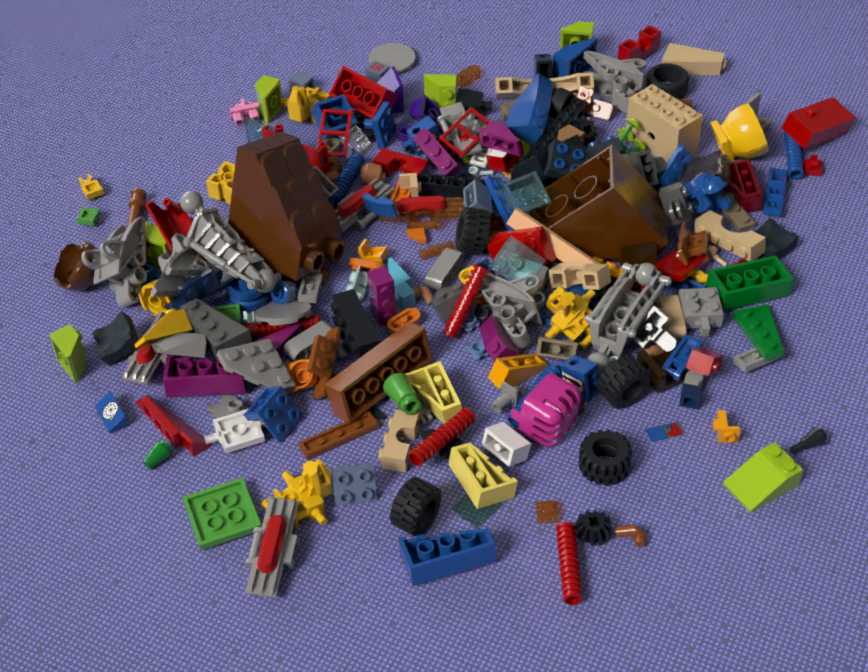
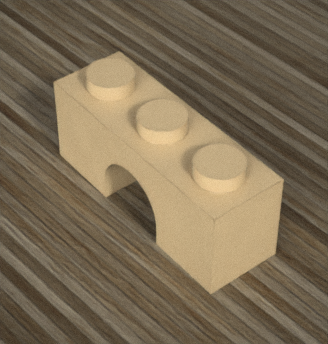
[549,263,611,290]
[378,409,420,473]

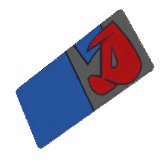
[645,421,684,443]

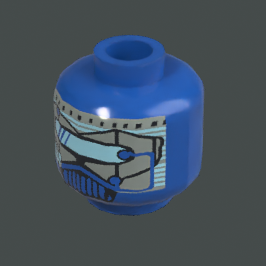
[271,280,298,304]

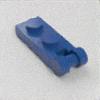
[657,144,693,188]
[662,334,703,382]

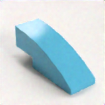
[388,257,416,310]

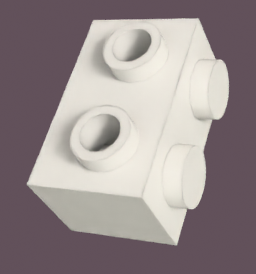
[481,422,531,467]

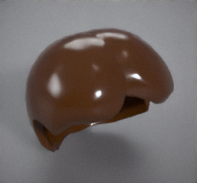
[53,242,97,291]

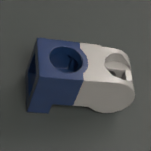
[679,370,703,410]

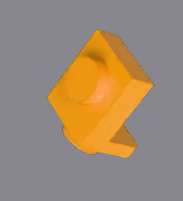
[358,239,389,263]
[712,410,741,443]

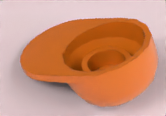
[285,359,318,394]

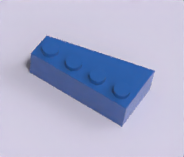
[398,528,496,586]

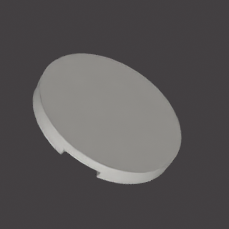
[369,43,416,73]
[255,301,312,326]

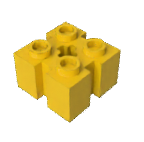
[206,161,235,204]

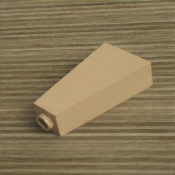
[661,43,727,75]

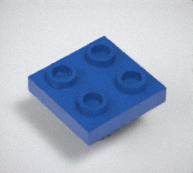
[364,101,397,149]

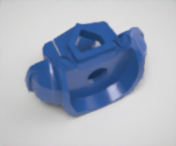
[683,170,733,214]

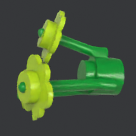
[618,118,646,155]

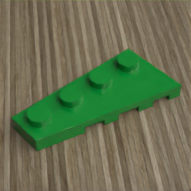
[732,304,784,361]

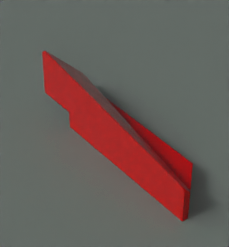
[135,395,212,457]

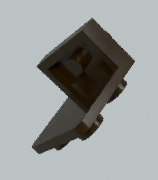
[620,242,660,290]
[637,349,687,393]

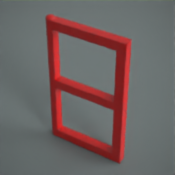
[438,107,490,158]
[317,109,353,157]

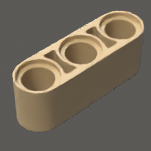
[657,294,686,339]

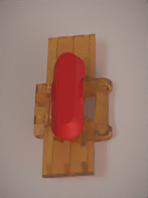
[380,196,464,230]

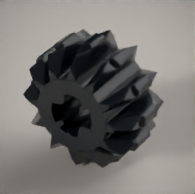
[572,116,598,145]
[575,508,612,547]

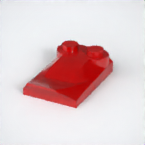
[487,226,556,266]

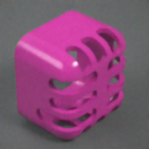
[511,372,581,447]

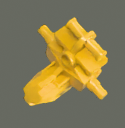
[280,86,332,123]
[545,286,596,351]
[262,459,333,528]

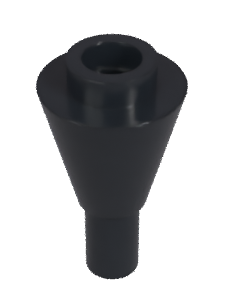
[789,427,827,455]

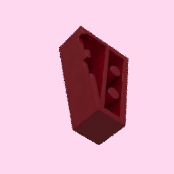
[715,159,762,212]

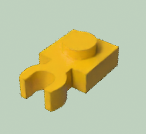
[79,174,104,200]

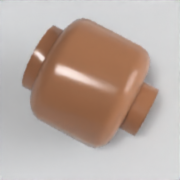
[360,162,385,185]

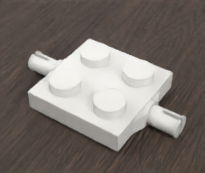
[204,409,265,453]

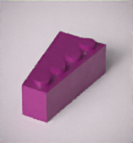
[163,354,247,397]

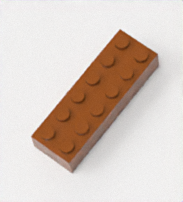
[324,322,433,423]

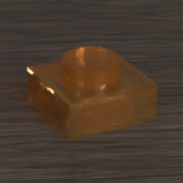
[535,500,559,524]

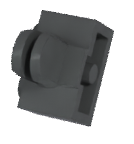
[625,150,666,186]
[659,182,694,226]
[430,283,477,324]
[633,306,679,353]

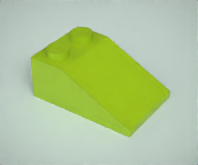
[723,442,803,513]

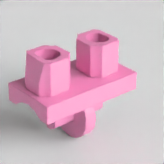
[230,98,260,126]

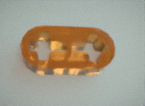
[457,65,481,87]

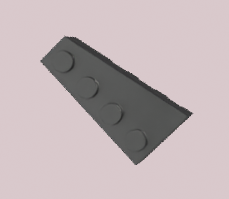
[179,298,252,362]

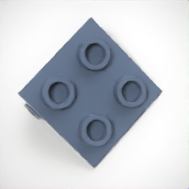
[331,463,377,506]

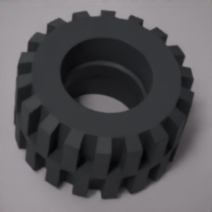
[455,207,490,255]
[597,355,652,409]
[578,429,632,486]
[390,477,442,537]

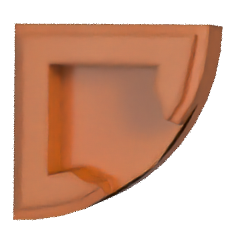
[406,227,426,244]

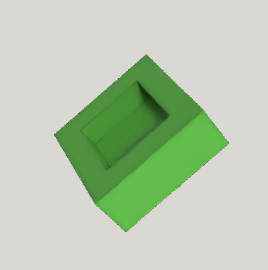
[77,207,101,226]

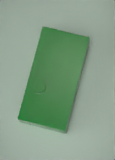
[706,255,794,311]

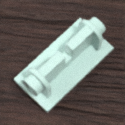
[346,265,368,301]

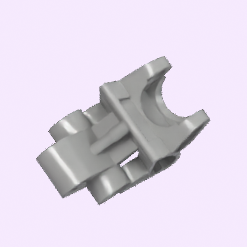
[583,51,646,113]
[81,216,147,308]
[150,233,222,297]
[469,272,546,348]

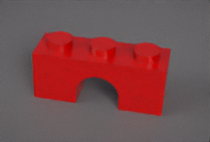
[618,25,662,60]
[373,148,428,177]

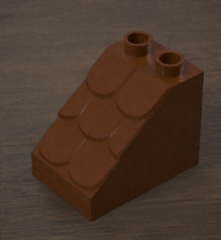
[228,132,345,281]
[526,145,668,261]

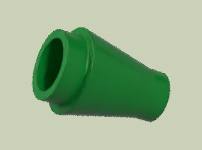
[142,439,173,470]

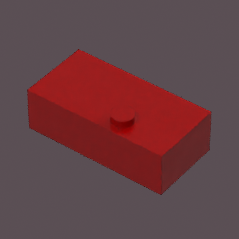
[329,65,399,119]
[782,97,856,149]

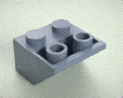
[463,179,493,216]

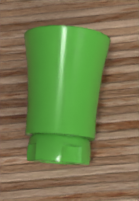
[383,373,421,415]

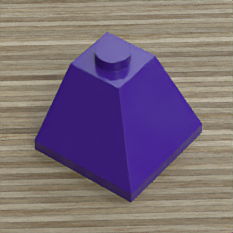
[409,94,444,135]

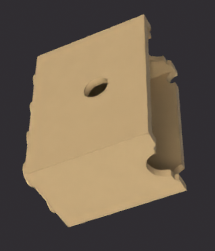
[626,84,703,163]

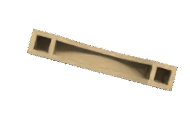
[495,72,594,99]

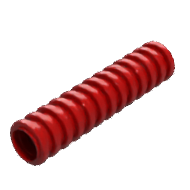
[442,264,489,339]
[243,314,320,339]
[409,408,476,467]
[556,522,583,605]

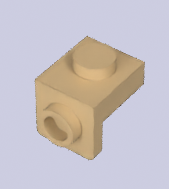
[399,173,421,197]

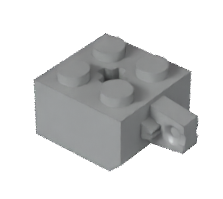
[678,287,724,337]

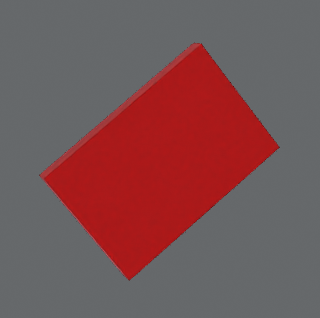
[655,248,709,282]

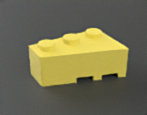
[406,361,462,423]
[448,442,518,509]

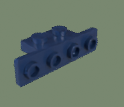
[164,267,235,311]

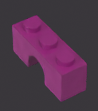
[413,127,461,176]
[367,266,396,326]

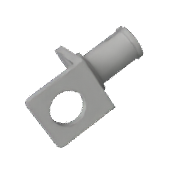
[491,381,527,413]

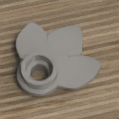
[206,394,245,418]

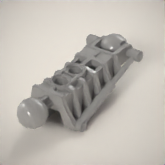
[180,190,282,293]
[585,262,672,376]

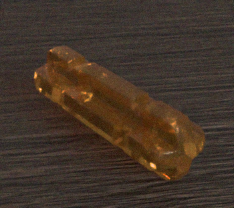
[419,241,453,260]

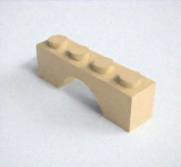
[695,210,766,261]

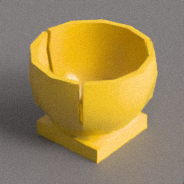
[710,104,769,161]

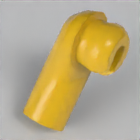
[690,269,708,284]

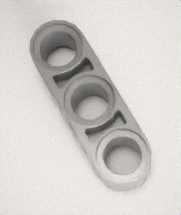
[424,247,464,290]
[283,320,333,362]

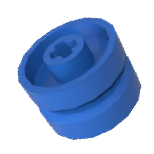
[227,278,270,312]

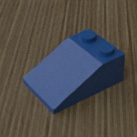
[552,38,597,78]

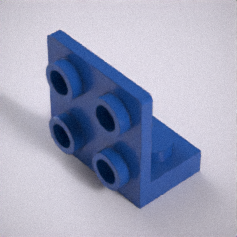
[244,386,303,442]

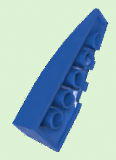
[505,73,552,146]

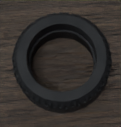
[646,63,689,99]

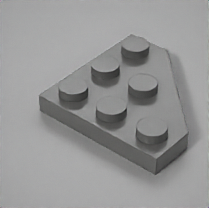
[216,339,295,392]

